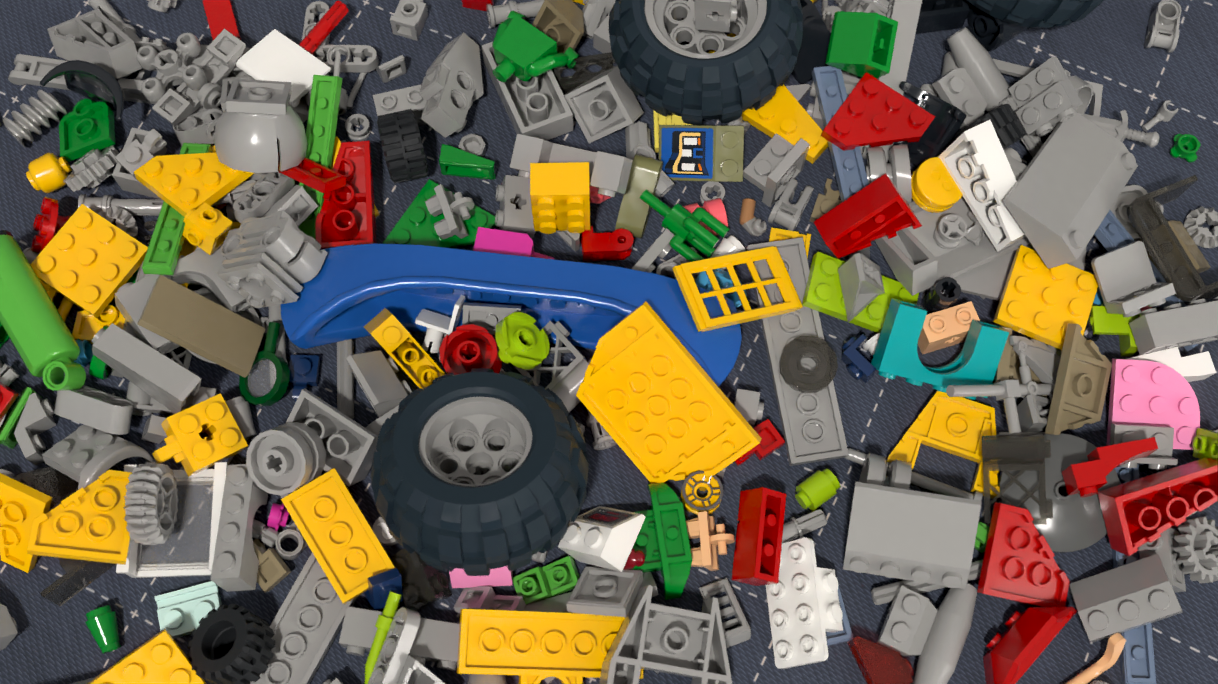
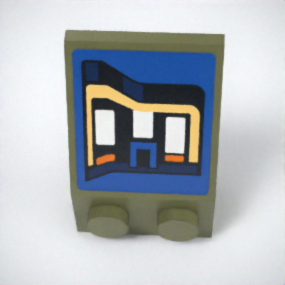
[659,125,744,182]

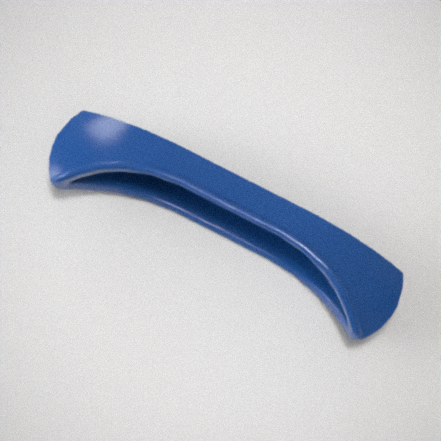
[281,244,742,387]

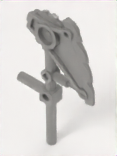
[946,336,1062,435]

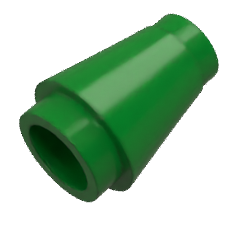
[85,605,121,654]

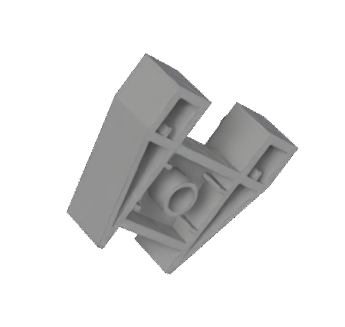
[510,134,633,198]
[599,585,732,684]

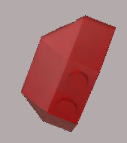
[983,607,1077,684]

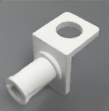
[415,295,465,353]

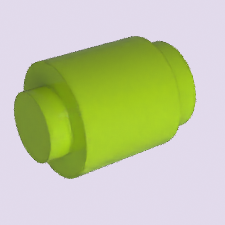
[795,469,840,511]

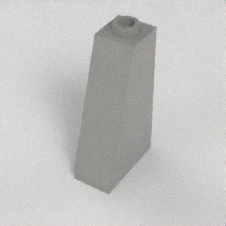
[91,323,202,414]

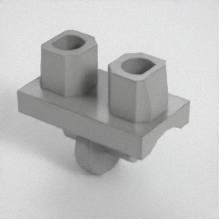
[425,184,474,239]

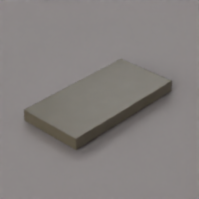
[137,274,265,378]

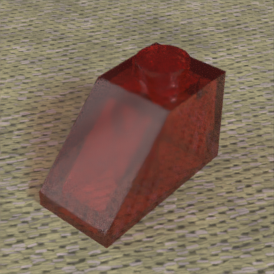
[847,636,914,684]

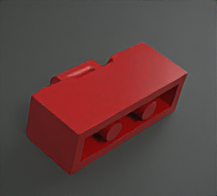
[732,487,786,586]

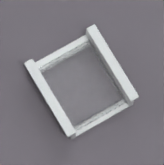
[116,462,228,578]

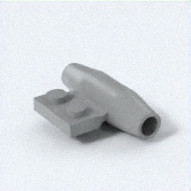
[932,27,1012,130]
[876,583,977,684]

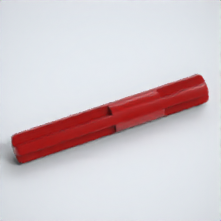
[299,0,348,54]

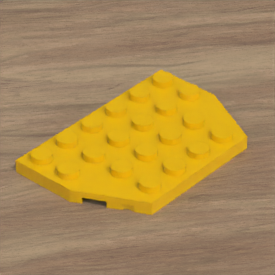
[576,301,762,483]

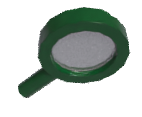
[239,322,290,407]

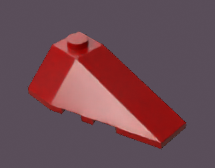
[315,141,377,249]

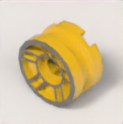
[681,471,723,516]

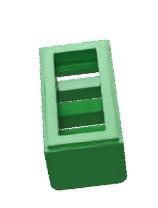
[439,144,496,180]

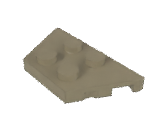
[1045,324,1112,435]

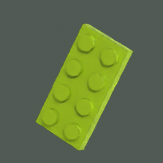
[802,252,919,333]

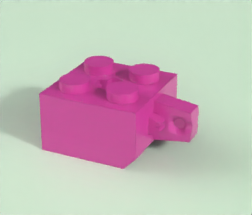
[473,227,554,259]

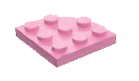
[1107,358,1200,450]

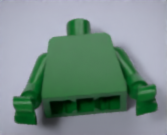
[492,11,578,83]

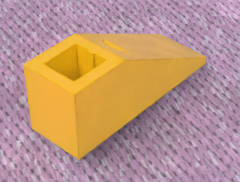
[364,308,446,388]

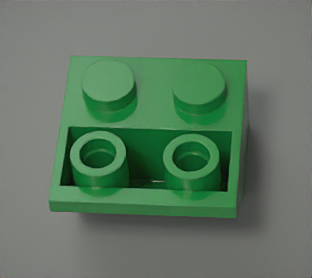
[826,11,898,78]

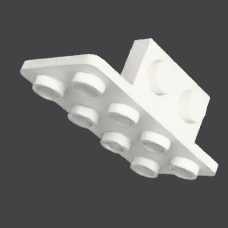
[766,537,843,669]

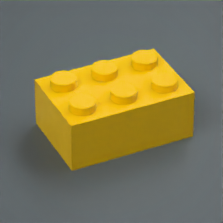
[530,162,590,234]

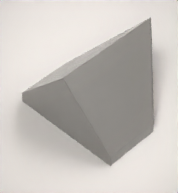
[838,253,885,323]

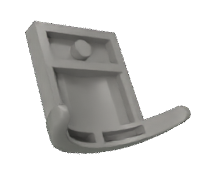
[42,425,154,490]

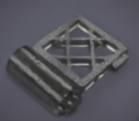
[982,434,1053,525]

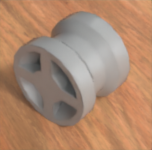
[933,214,967,249]

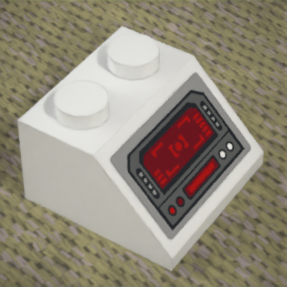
[558,506,645,572]

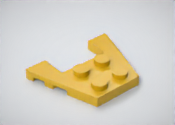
[886,391,1000,500]

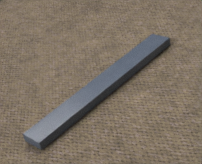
[1112,464,1156,684]

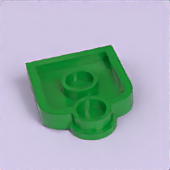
[59,99,115,162]

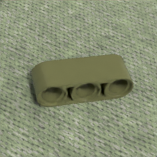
[615,154,663,239]

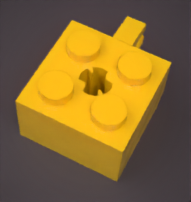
[152,393,248,477]

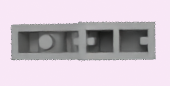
[421,32,484,138]

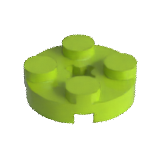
[495,312,550,369]

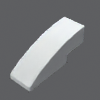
[1127,347,1216,382]

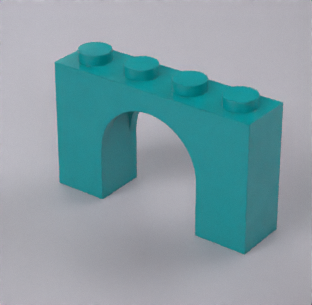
[871,298,1009,400]

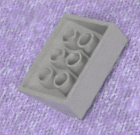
[843,482,981,590]

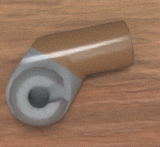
[739,198,767,236]

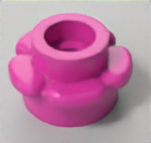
[267,502,289,531]

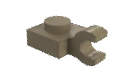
[253,539,291,592]

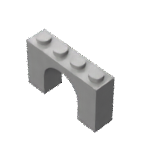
[115,245,251,355]

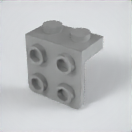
[1091,241,1176,317]

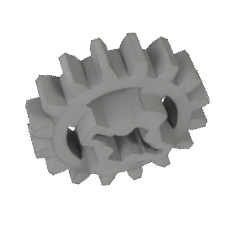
[64,145,119,192]
[1174,517,1218,583]

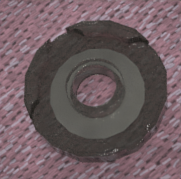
[779,335,838,393]

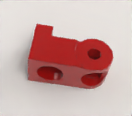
[581,226,634,262]

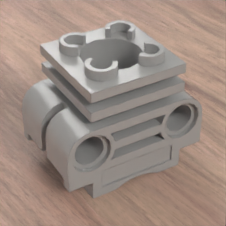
[217,210,328,308]

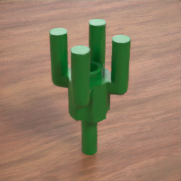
[640,189,730,262]

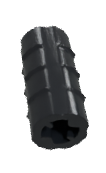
[921,277,961,315]

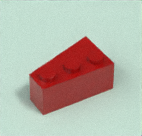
[814,173,922,259]

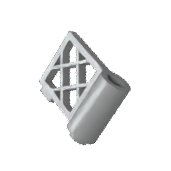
[515,321,592,413]

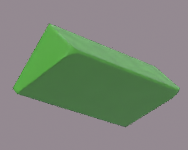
[0,387,42,449]

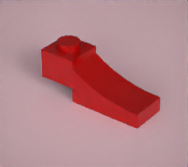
[1062,437,1158,498]

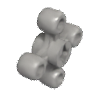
[136,32,207,103]

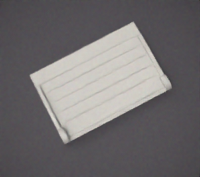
[236,29,331,107]

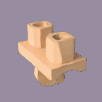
[686,511,735,571]

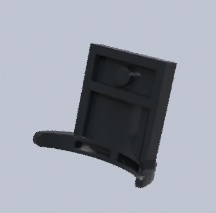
[40,60,124,121]
[893,81,967,167]

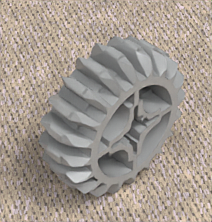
[124,462,179,545]

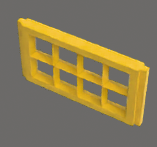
[672,246,803,332]

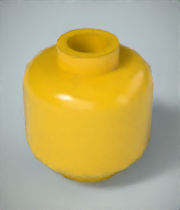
[26,153,72,193]

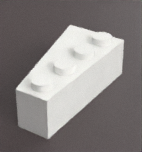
[938,120,1026,252]

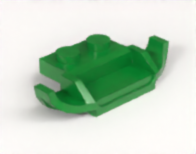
[631,482,692,600]

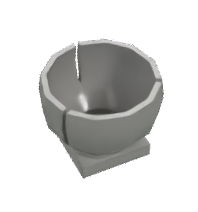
[214,79,307,173]

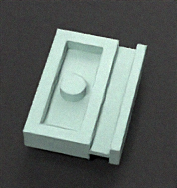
[155,581,222,639]

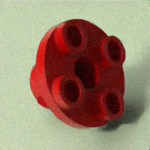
[31,197,72,253]

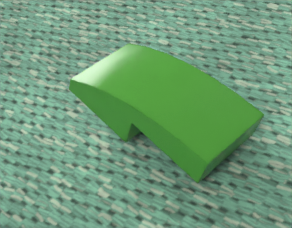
[512,556,580,605]

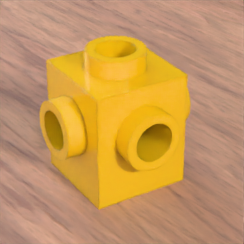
[182,202,233,255]

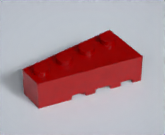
[1098,457,1218,556]

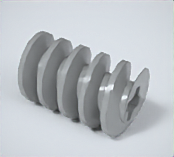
[2,90,68,147]

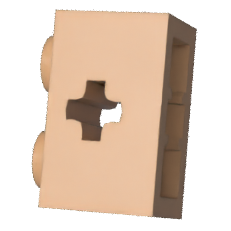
[917,301,980,355]

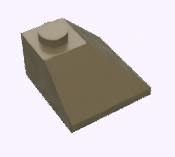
[532,0,584,74]

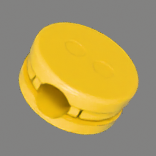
[911,157,963,213]

